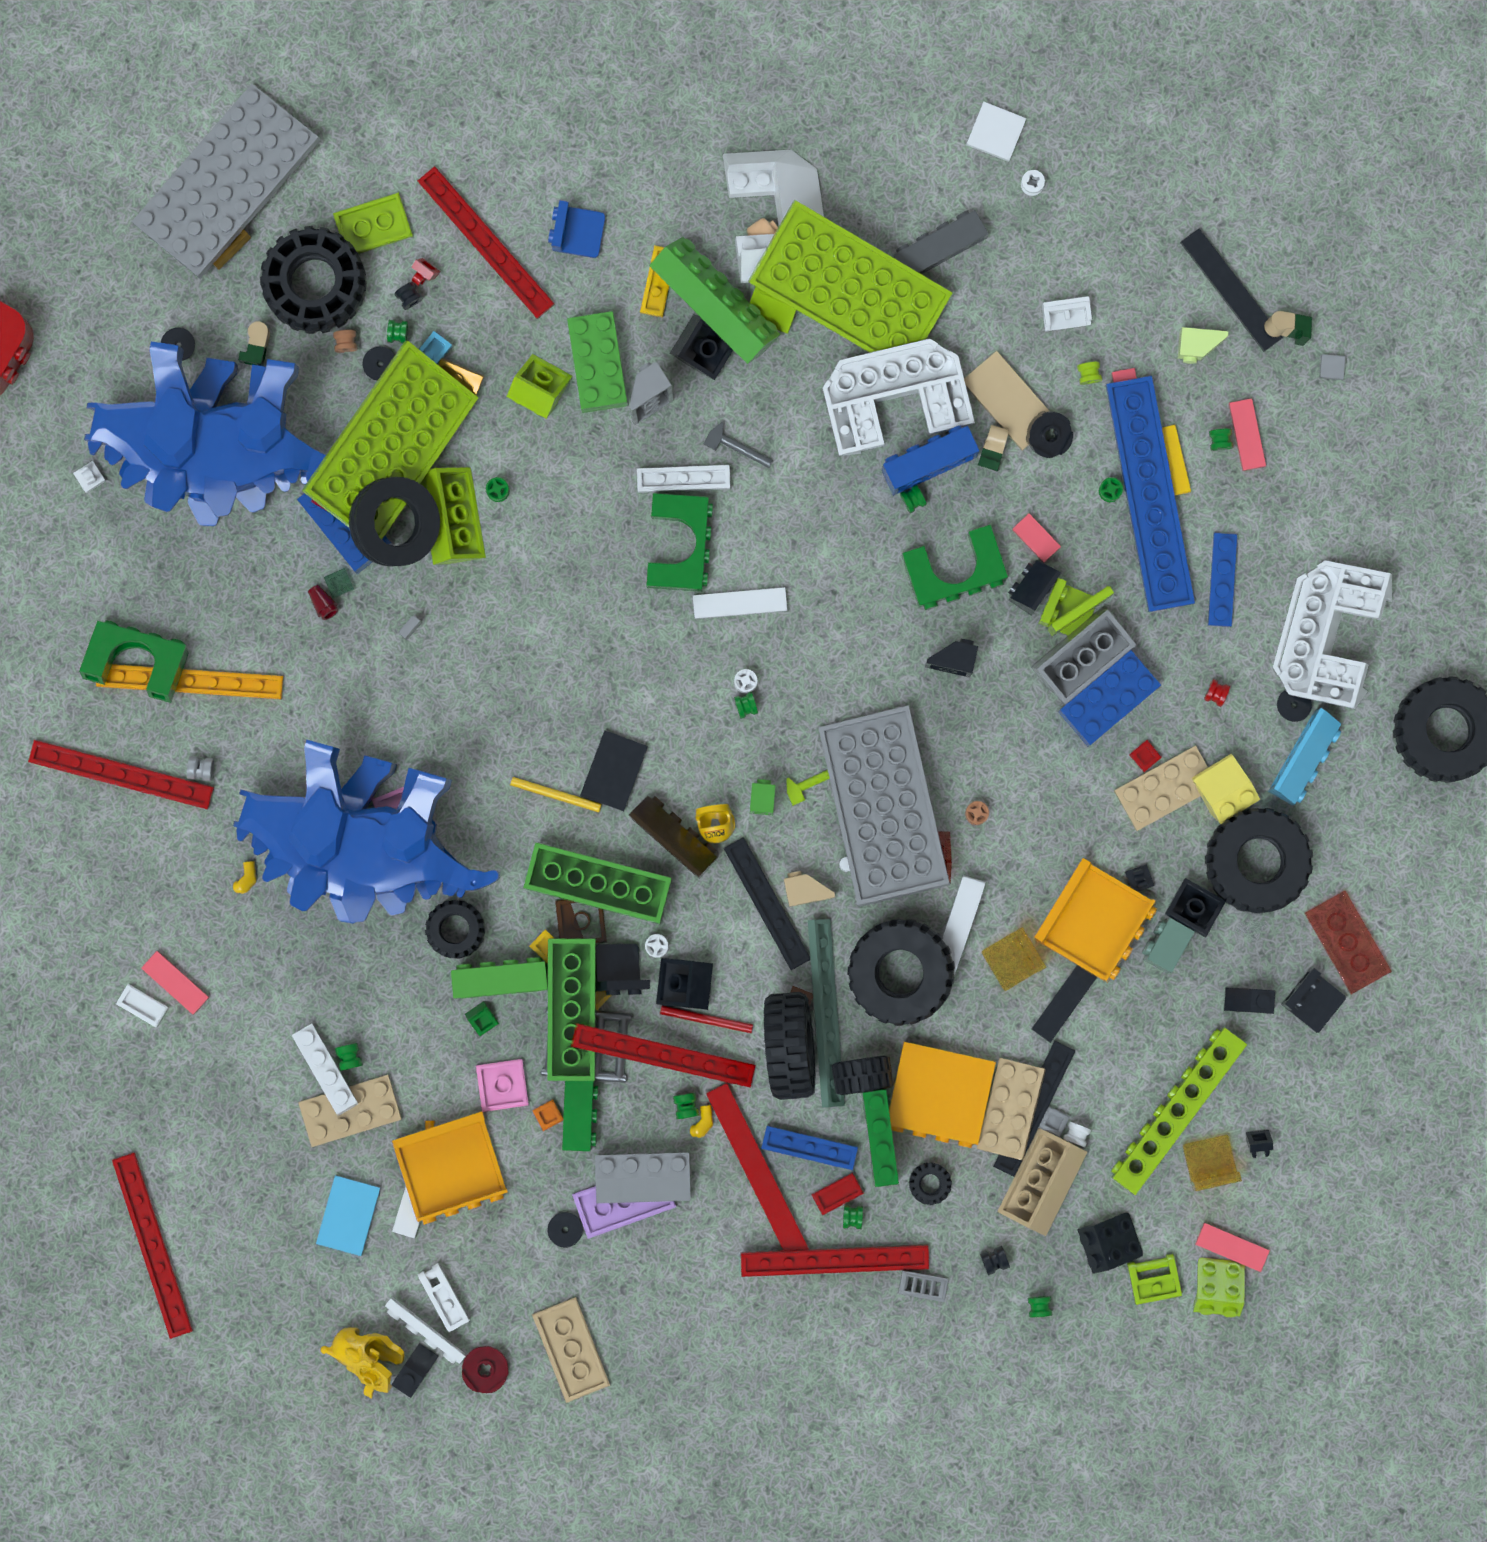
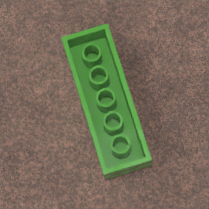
[649,237,781,364]
[523,842,672,925]
[547,938,596,1081]

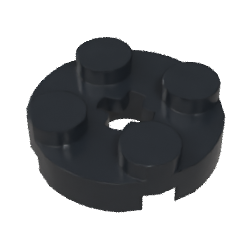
[1026,411,1073,458]

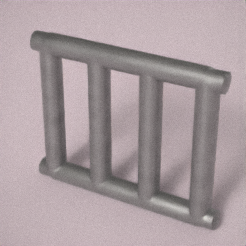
[541,1007,632,1083]

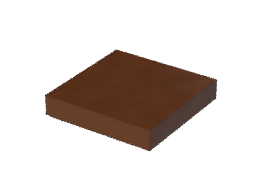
[555,900,607,943]

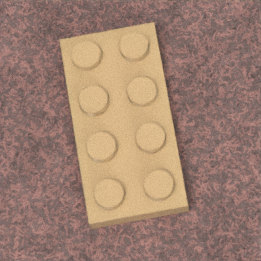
[1114,746,1208,831]
[977,1058,1046,1161]
[298,1075,402,1147]

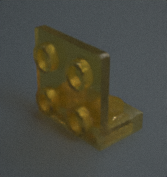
[981,927,1047,991]
[1182,1135,1242,1191]

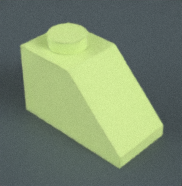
[1178,327,1228,364]

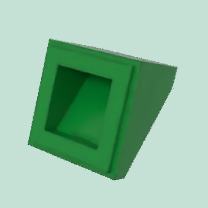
[465,1001,499,1036]

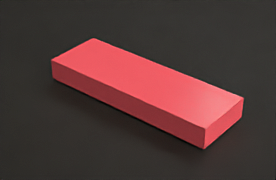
[1229,398,1266,471]
[141,951,210,1015]
[1195,1223,1270,1272]

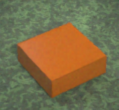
[532,1100,563,1131]

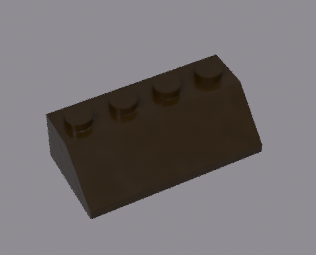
[629,796,718,879]

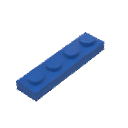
[1208,533,1237,627]
[761,1126,858,1171]

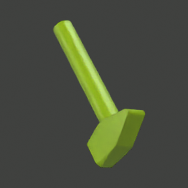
[786,770,830,806]

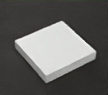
[966,102,1026,162]

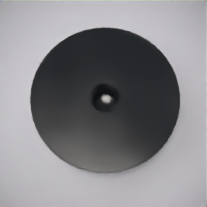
[161,327,195,361]
[362,346,395,381]
[1277,690,1312,722]
[547,1212,583,1248]

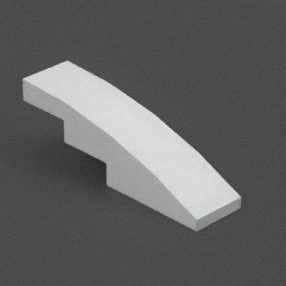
[942,875,986,975]

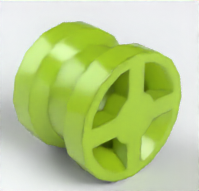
[1077,361,1103,385]

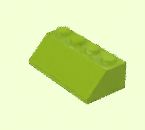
[420,467,486,565]

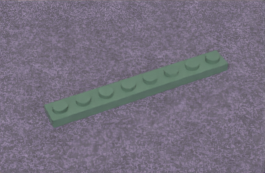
[808,919,845,1108]

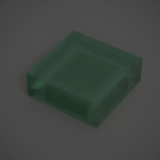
[324,568,355,599]

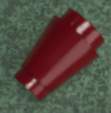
[308,585,339,620]

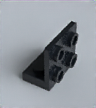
[1281,968,1346,1033]

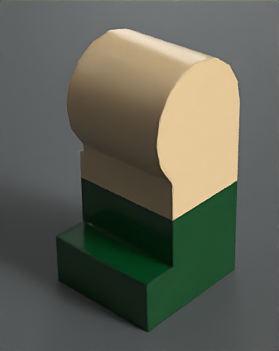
[1265,311,1312,346]
[238,321,270,366]
[978,425,1009,472]

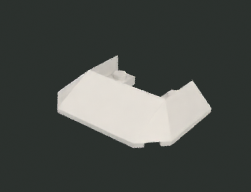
[723,150,824,283]
[823,339,975,456]
[1273,561,1392,709]

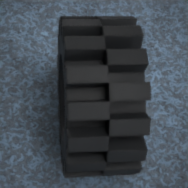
[909,1162,952,1205]

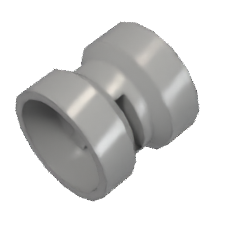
[187,756,214,781]

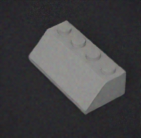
[629,362,673,425]
[1031,608,1136,705]
[595,1153,691,1203]

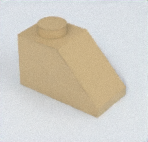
[784,871,835,907]

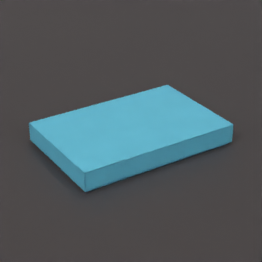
[316,1175,381,1256]

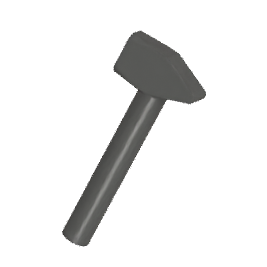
[703,422,773,468]

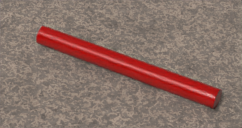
[660,1005,753,1033]

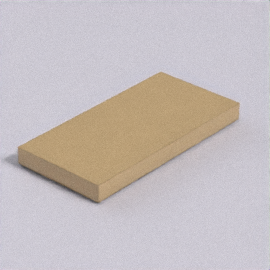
[964,351,1049,451]
[532,1297,610,1403]

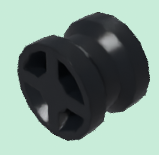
[394,282,423,310]

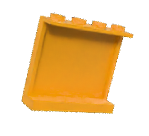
[1034,858,1157,983]
[889,1042,996,1148]
[392,1111,508,1225]

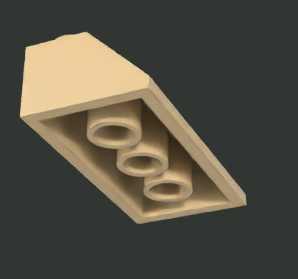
[997,1128,1087,1236]

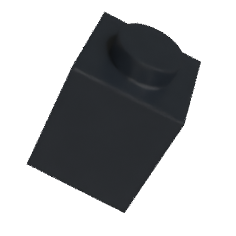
[1224,987,1275,1014]
[392,1343,439,1398]

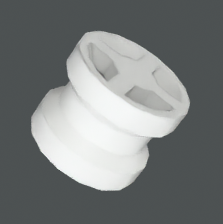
[1021,170,1045,196]
[734,669,757,694]
[645,934,668,958]
[1063,1122,1091,1147]

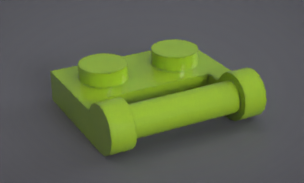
[1127,1254,1182,1305]

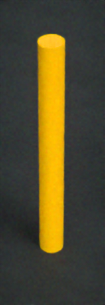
[510,777,602,813]

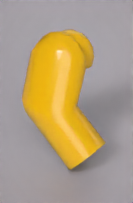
[233,861,257,894]
[690,1105,713,1138]

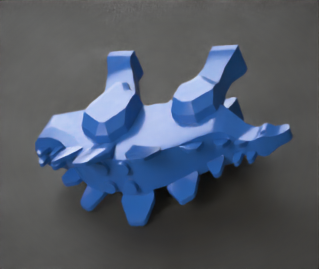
[84,341,326,527]
[233,740,500,924]

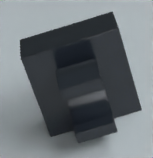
[1124,864,1155,892]
[1246,1130,1273,1158]

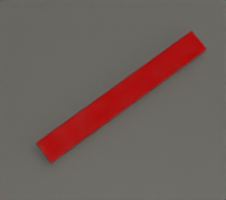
[417,166,555,319]
[28,740,214,810]
[571,1023,756,1088]
[706,1083,809,1250]
[112,1152,193,1339]
[740,1244,929,1277]

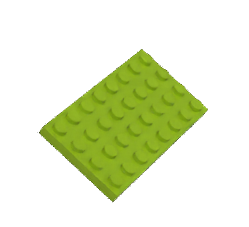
[748,200,952,353]
[302,341,478,539]

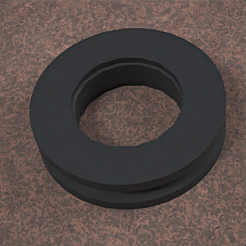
[349,477,440,567]

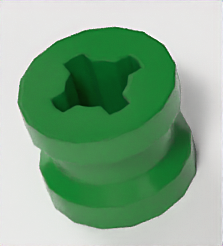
[387,319,408,344]
[1209,428,1234,451]
[485,477,510,502]
[1098,477,1123,503]
[900,485,927,514]
[734,692,758,719]
[843,1205,863,1230]
[1027,1296,1052,1318]

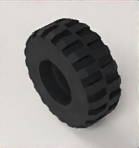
[260,226,367,334]
[1393,676,1487,783]
[1205,808,1313,914]
[847,919,955,1026]
[764,992,816,1100]

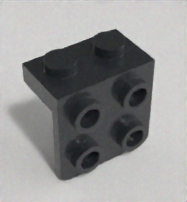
[596,944,650,996]
[1077,1212,1143,1274]

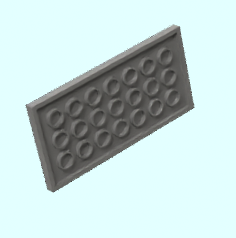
[132,84,320,279]
[818,705,950,907]

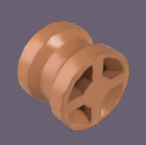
[333,330,358,353]
[965,801,989,825]

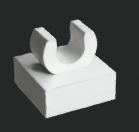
[73,461,106,493]

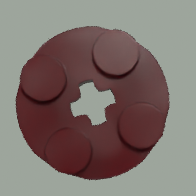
[462,1346,509,1394]

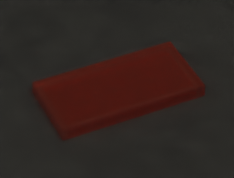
[1304,890,1392,995]

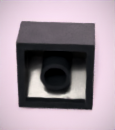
[669,314,733,380]
[1008,560,1061,616]
[925,639,978,678]
[1165,878,1226,938]
[656,958,713,1010]

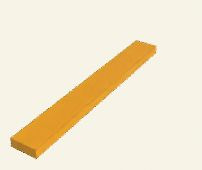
[96,664,283,700]

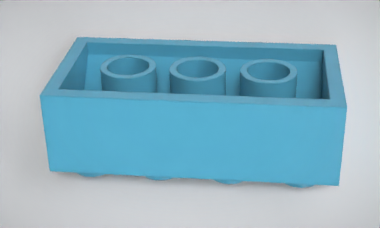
[1268,708,1342,805]

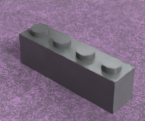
[894,210,989,274]

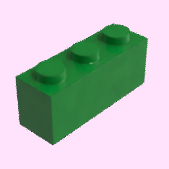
[562,1081,598,1152]

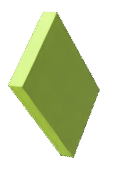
[333,192,413,254]
[1048,586,1114,637]

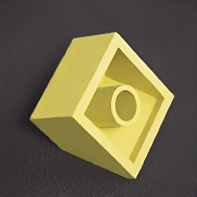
[1192,754,1260,824]

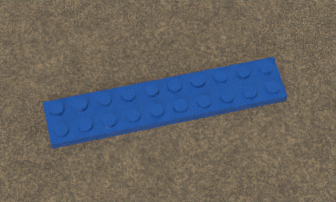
[1105,376,1195,612]

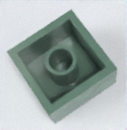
[1142,918,1195,973]

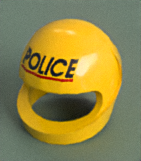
[695,804,735,843]

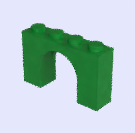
[646,493,713,592]
[901,525,1008,610]
[79,620,189,703]
[861,1089,899,1187]

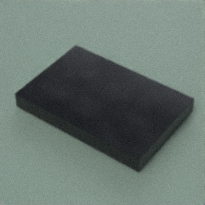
[580,730,648,812]

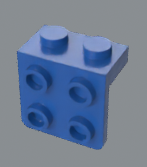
[548,200,605,258]

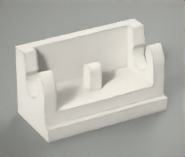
[1042,296,1092,331]

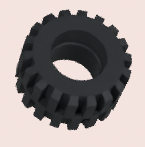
[425,900,485,959]
[831,1055,894,1095]

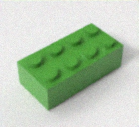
[567,311,628,413]
[451,957,548,999]

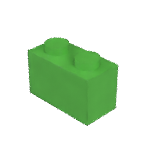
[750,779,775,816]

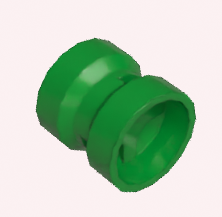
[335,1043,363,1071]
[673,1092,699,1119]

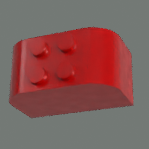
[0,301,34,395]

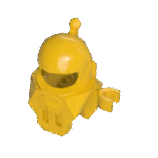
[320,1327,404,1399]

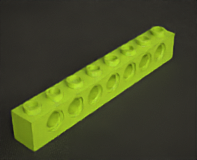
[1111,1028,1247,1195]

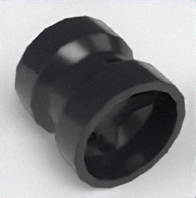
[980,1245,1010,1276]

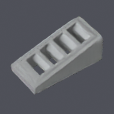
[898,1270,948,1302]

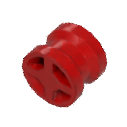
[1204,679,1230,707]

